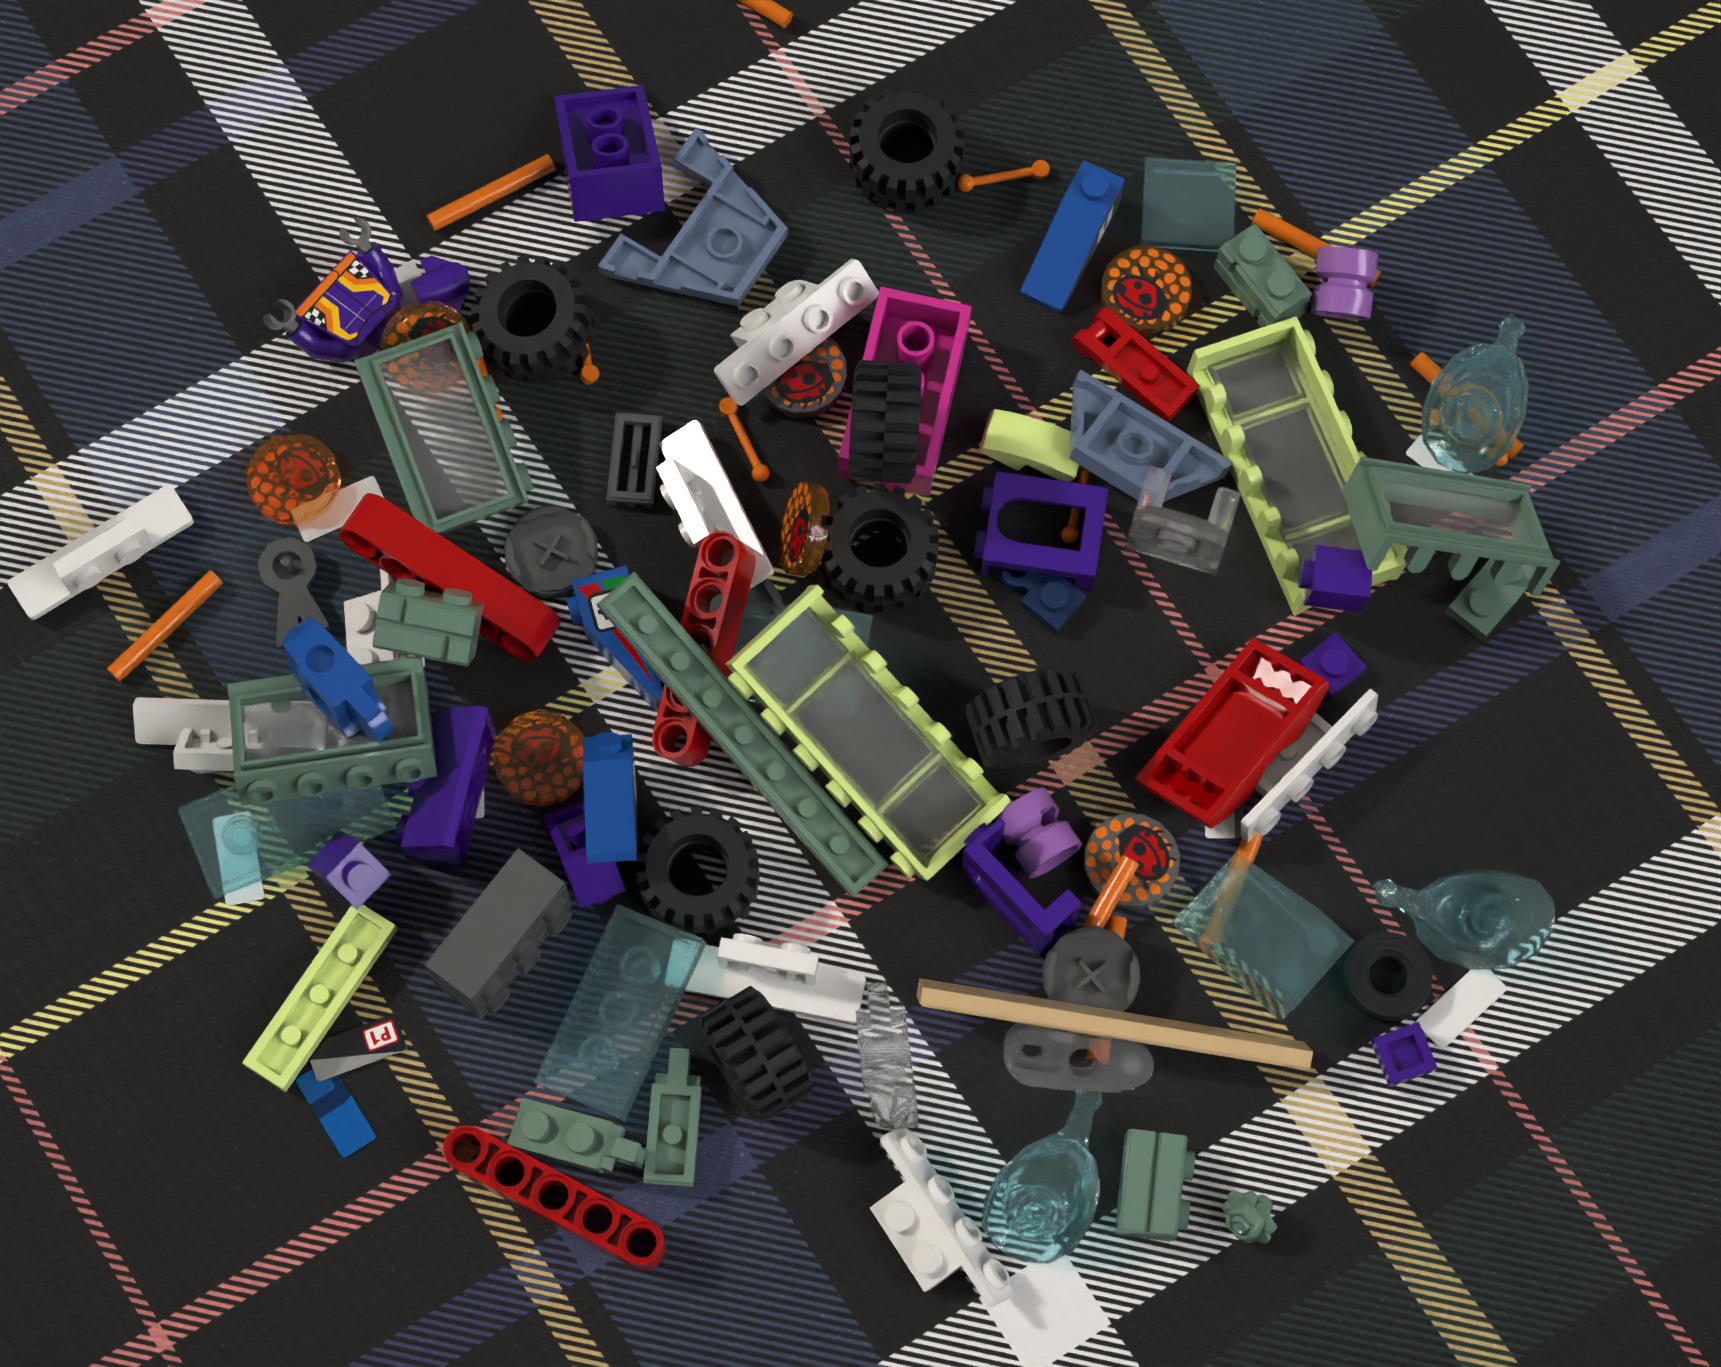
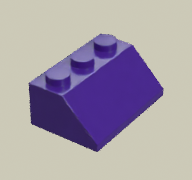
[396,706,497,871]

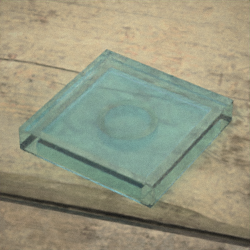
[1140,157,1236,252]

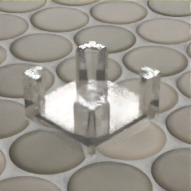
[1125,465,1241,575]

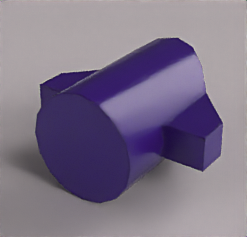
[410,256,470,320]

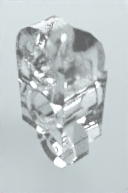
[855,982,918,1130]
[1003,1023,1154,1093]

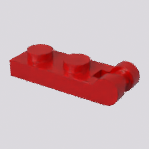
[1071,307,1200,422]

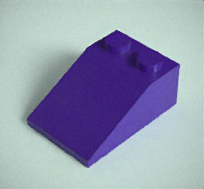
[554,85,665,222]

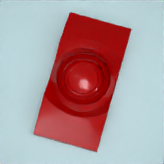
[1135,638,1330,829]

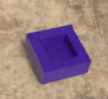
[1299,632,1367,701]
[1371,1022,1438,1087]

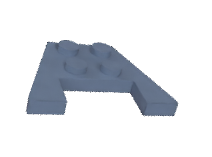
[598,128,788,307]

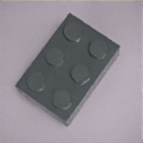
[425,848,572,1020]

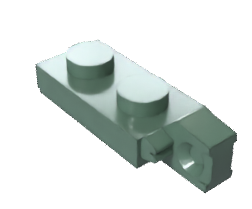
[643,1047,702,1188]
[507,1098,648,1174]

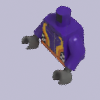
[263,217,408,363]

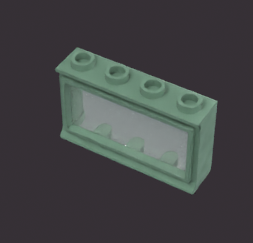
[354,322,534,535]
[1342,456,1560,596]
[227,656,438,806]

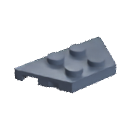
[1069,370,1233,508]

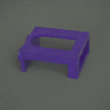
[974,471,1108,591]
[960,818,1082,957]

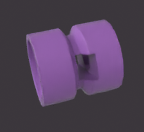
[1310,246,1378,320]
[993,787,1082,879]

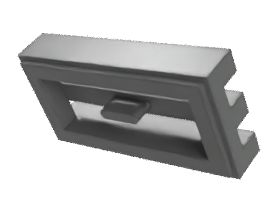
[606,412,663,509]

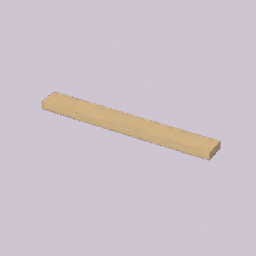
[916,978,1313,1070]

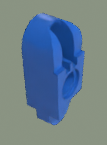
[283,616,393,743]

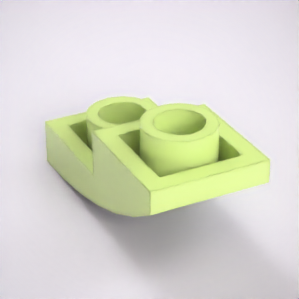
[978,409,1079,482]

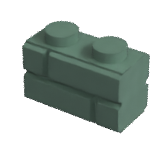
[1214,224,1312,328]
[372,579,484,667]
[1114,1129,1195,1242]

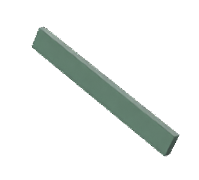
[596,572,889,897]

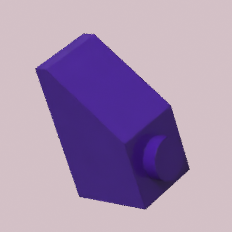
[543,800,626,908]

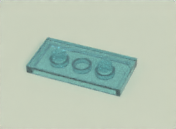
[178,737,397,899]
[534,904,707,1122]

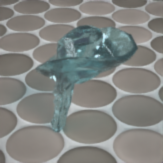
[1422,313,1529,474]
[1374,870,1555,970]
[981,1081,1103,1264]

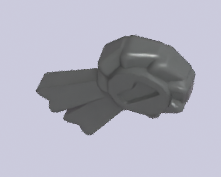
[258,537,330,650]

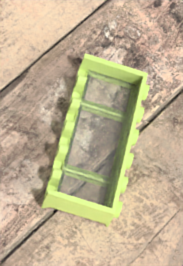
[1187,316,1408,616]
[725,585,1012,881]

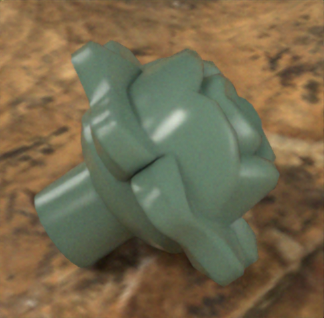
[1222,1190,1277,1244]

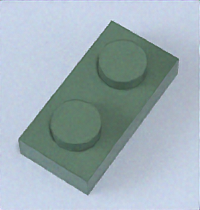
[1445,539,1528,642]

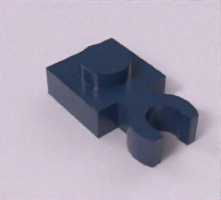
[1000,570,1087,635]

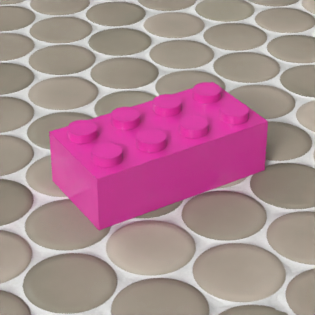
[838,287,972,497]

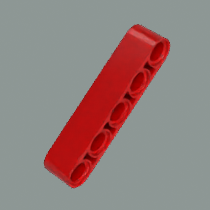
[339,493,561,663]
[652,531,756,767]
[443,1125,666,1271]

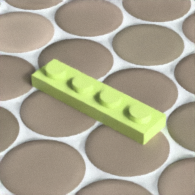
[242,904,398,1092]

